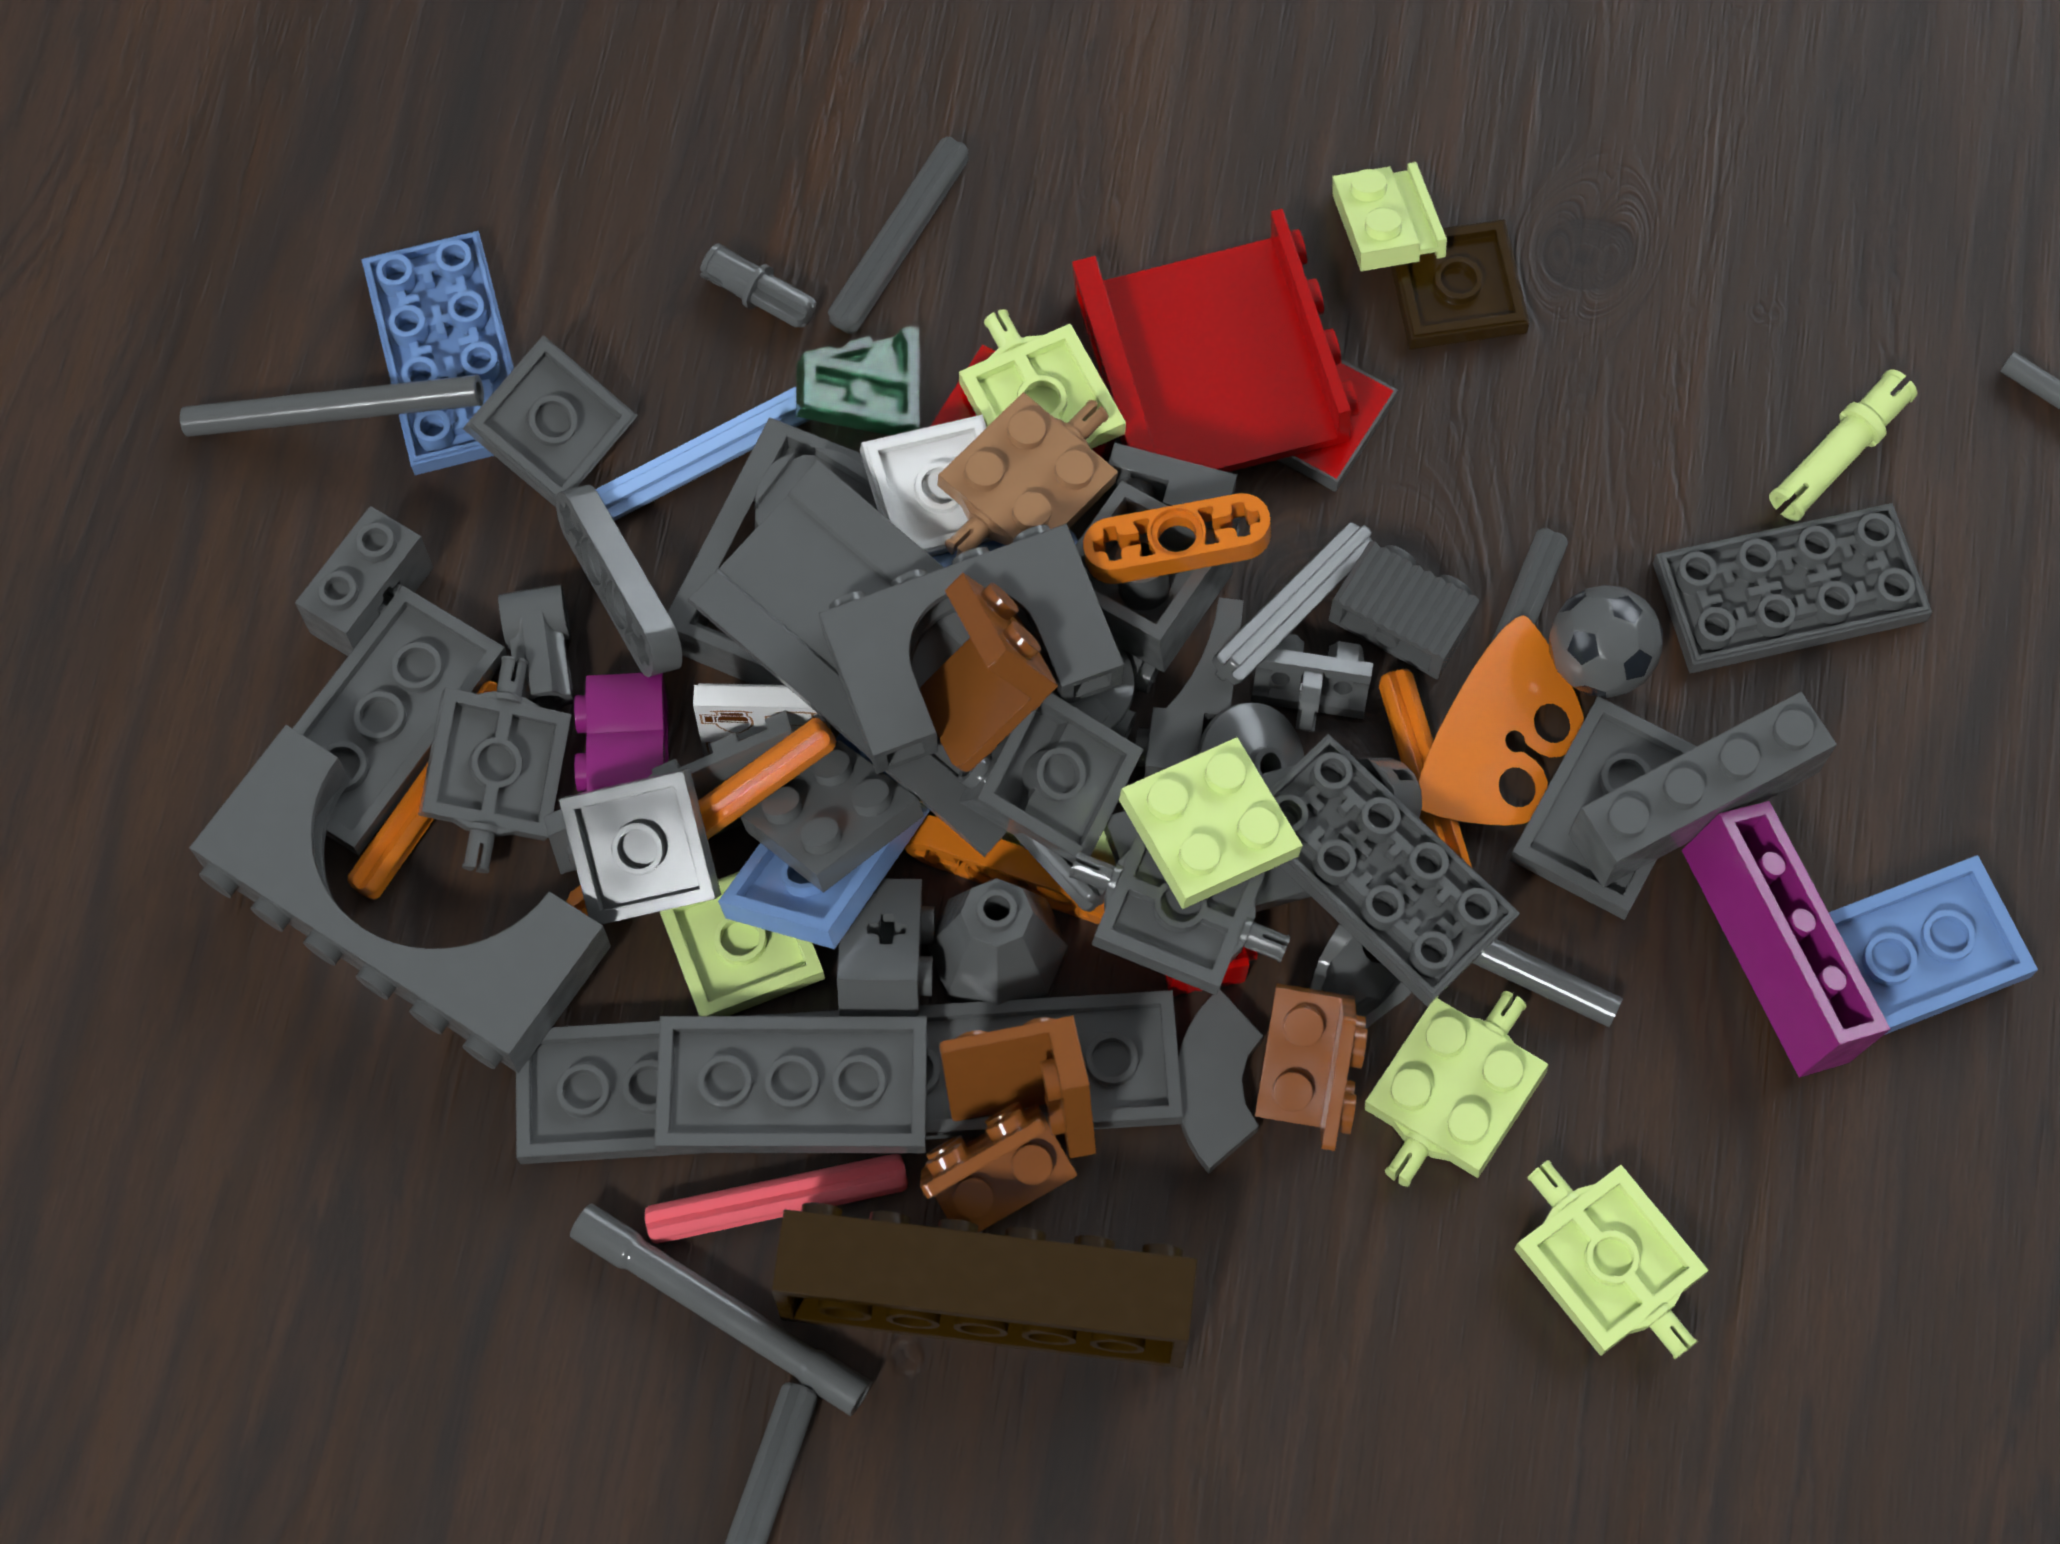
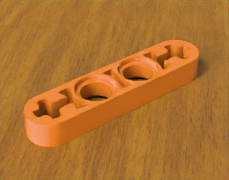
[905,815,1104,925]

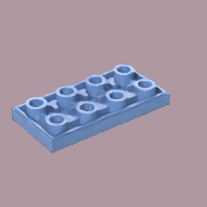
[362,231,514,475]

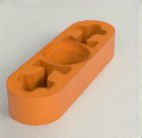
[1083,493,1271,584]

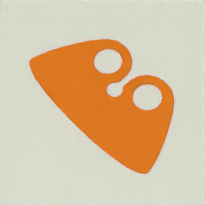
[1418,615,1584,826]

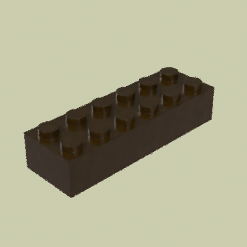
[772,1203,1197,1369]

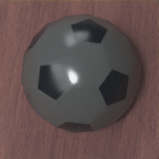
[1549,585,1663,698]

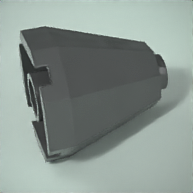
[927,878,1068,1005]

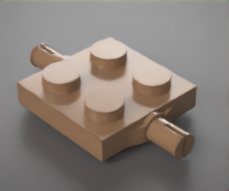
[937,392,1118,557]

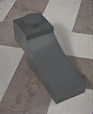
[1136,597,1244,778]

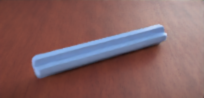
[596,385,818,521]

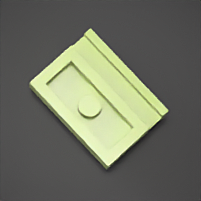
[1332,162,1447,271]

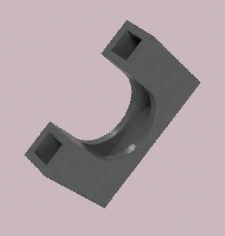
[819,524,1124,774]

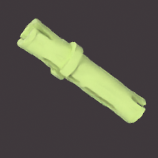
[1769,369,1917,521]

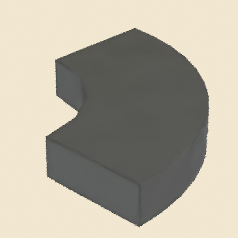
[1178,989,1263,1174]

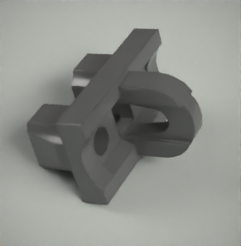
[1251,634,1373,732]

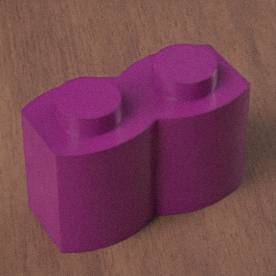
[574,673,669,792]

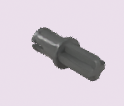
[700,243,816,327]

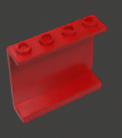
[1072,208,1359,472]

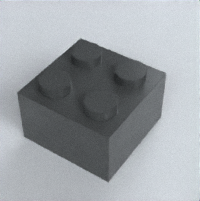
[1076,481,1233,672]

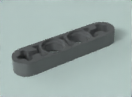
[556,484,682,677]

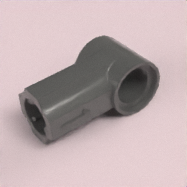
[498,584,574,711]

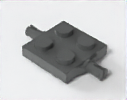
[418,656,571,873]
[1069,833,1291,995]

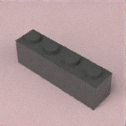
[1568,692,1837,888]

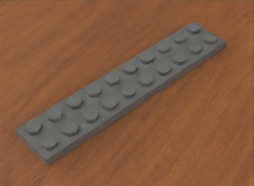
[516,990,1183,1164]

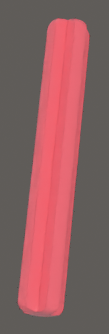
[644,1153,908,1244]

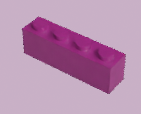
[1682,801,1891,1078]

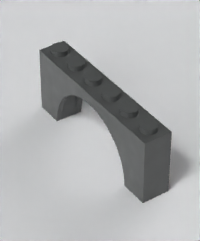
[189,725,611,1073]

